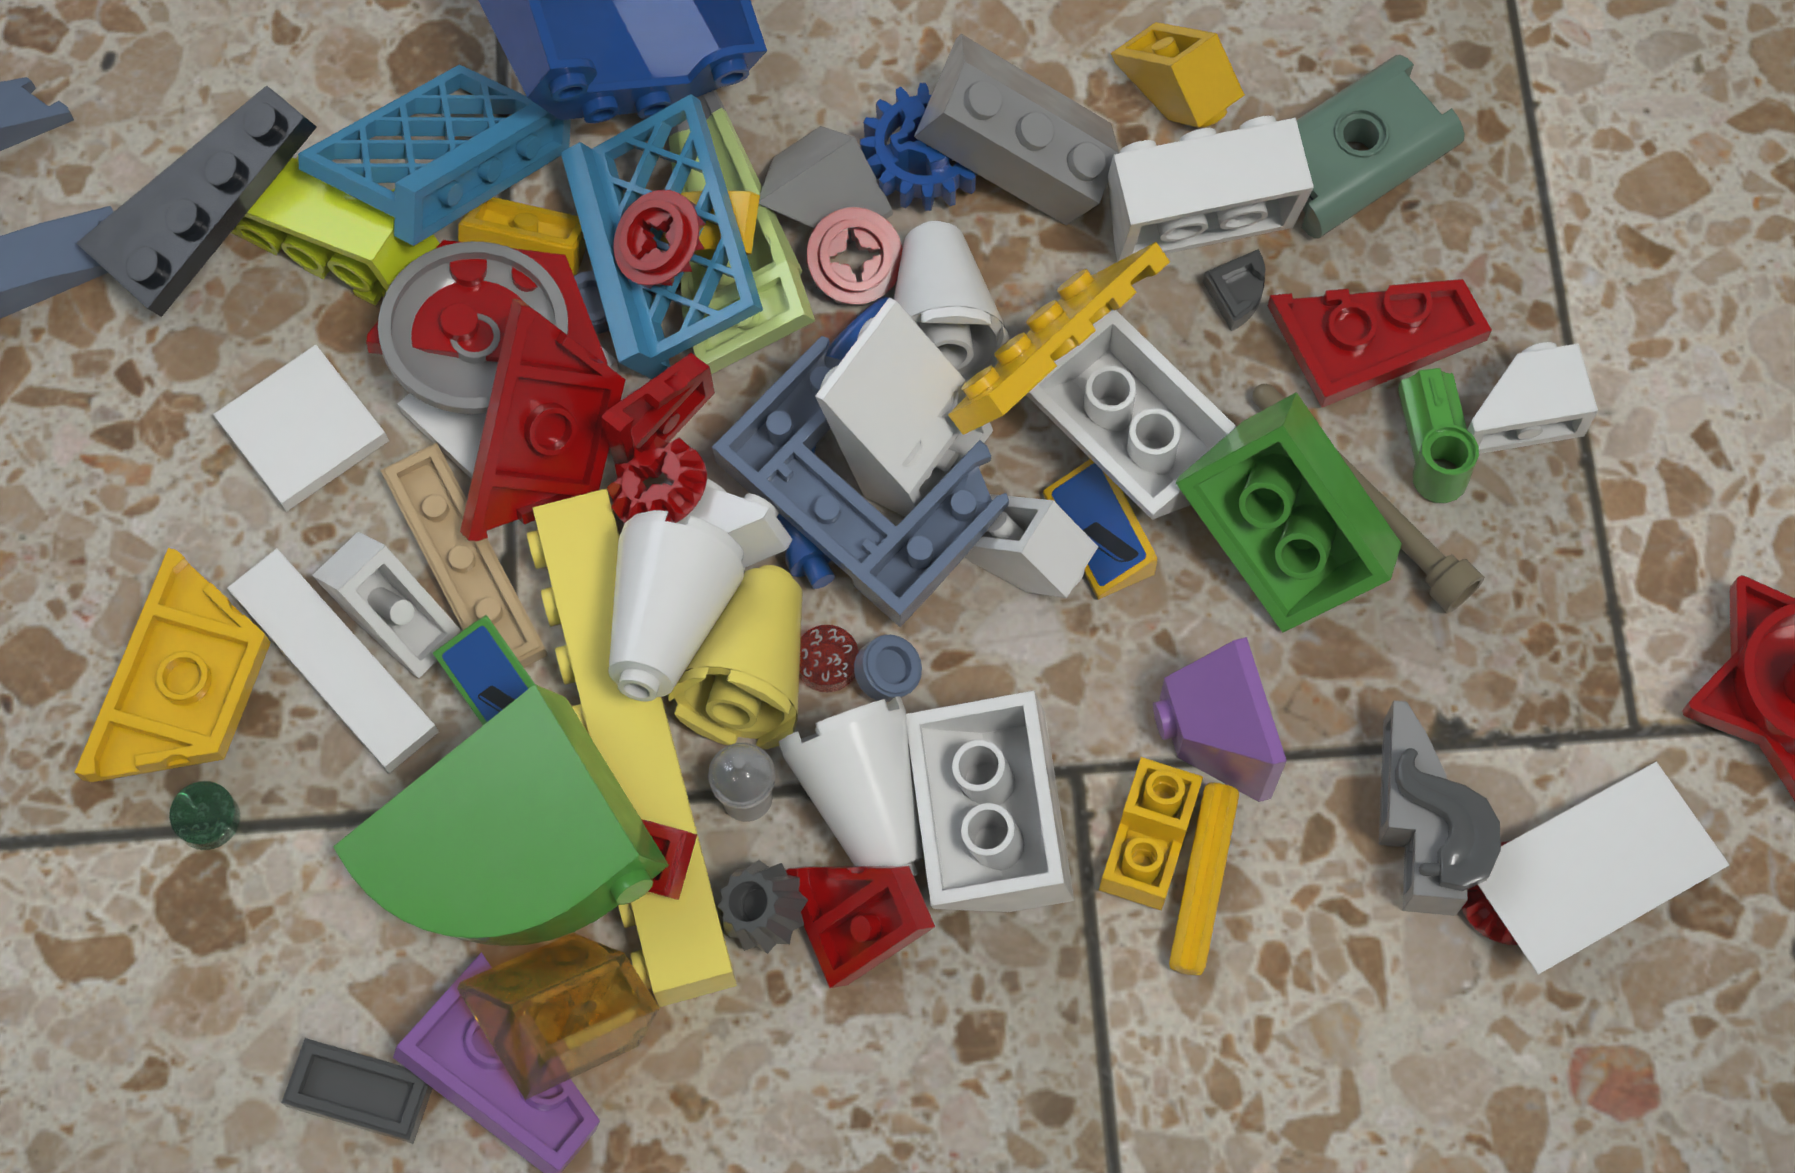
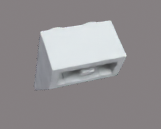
[815,298,993,517]

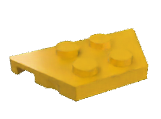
[74,548,271,782]

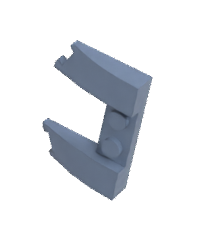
[0,77,114,319]
[712,336,1009,627]

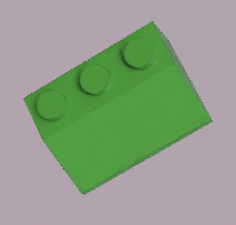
[1176,392,1402,633]

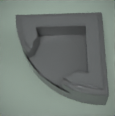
[1203,249,1266,331]

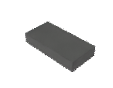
[281,1038,433,1144]

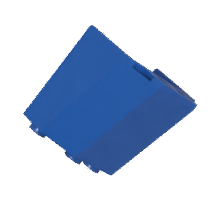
[478,0,767,123]

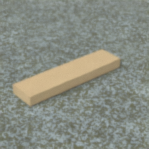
[381,443,548,668]

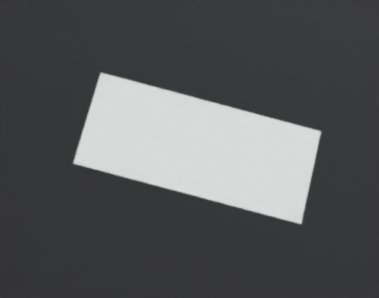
[1478,761,1729,975]

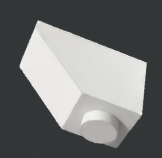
[1467,342,1598,454]
[964,494,1098,598]
[312,532,462,678]

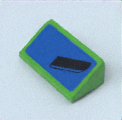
[433,615,535,725]

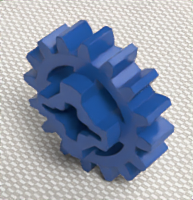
[860,83,978,211]

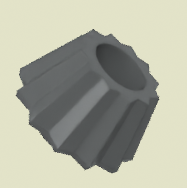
[717,860,808,954]

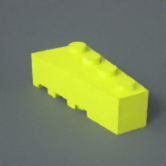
[231,155,440,306]

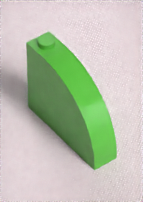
[333,684,669,946]

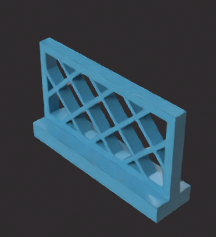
[298,64,571,246]
[561,94,763,379]

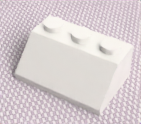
[1107,116,1314,262]
[1026,309,1237,520]
[906,691,1074,912]

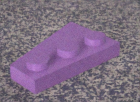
[393,952,600,1173]

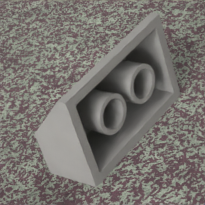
[914,34,1119,226]

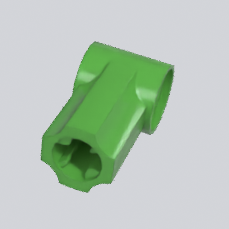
[1398,368,1479,503]

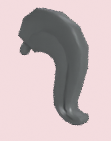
[1395,748,1501,891]

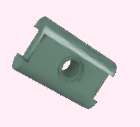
[1296,55,1465,239]

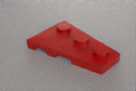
[1267,279,1492,408]

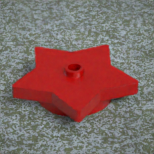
[1682,575,1795,801]

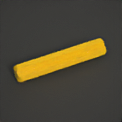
[1169,783,1239,976]

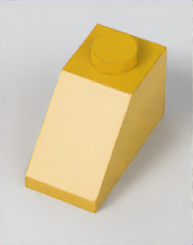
[1111,22,1245,128]

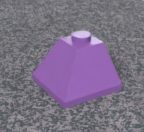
[1153,637,1287,802]

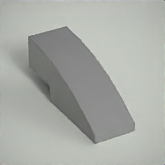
[1379,700,1468,916]

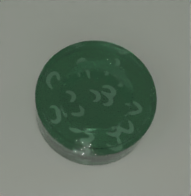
[169,781,240,850]

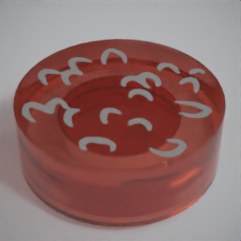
[799,625,859,692]

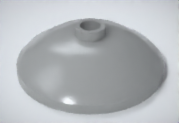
[378,241,568,414]

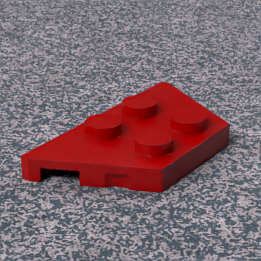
[366,240,607,365]
[460,299,626,541]

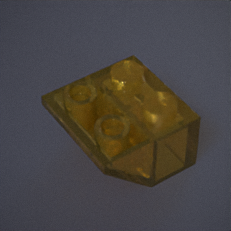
[457,932,660,1100]

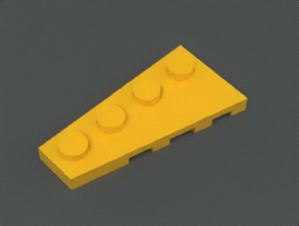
[948,242,1170,435]

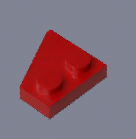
[601,353,715,464]
[785,866,935,988]

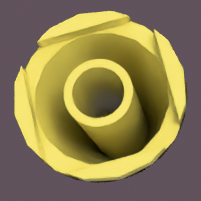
[668,565,803,749]

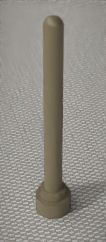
[1252,384,1485,613]

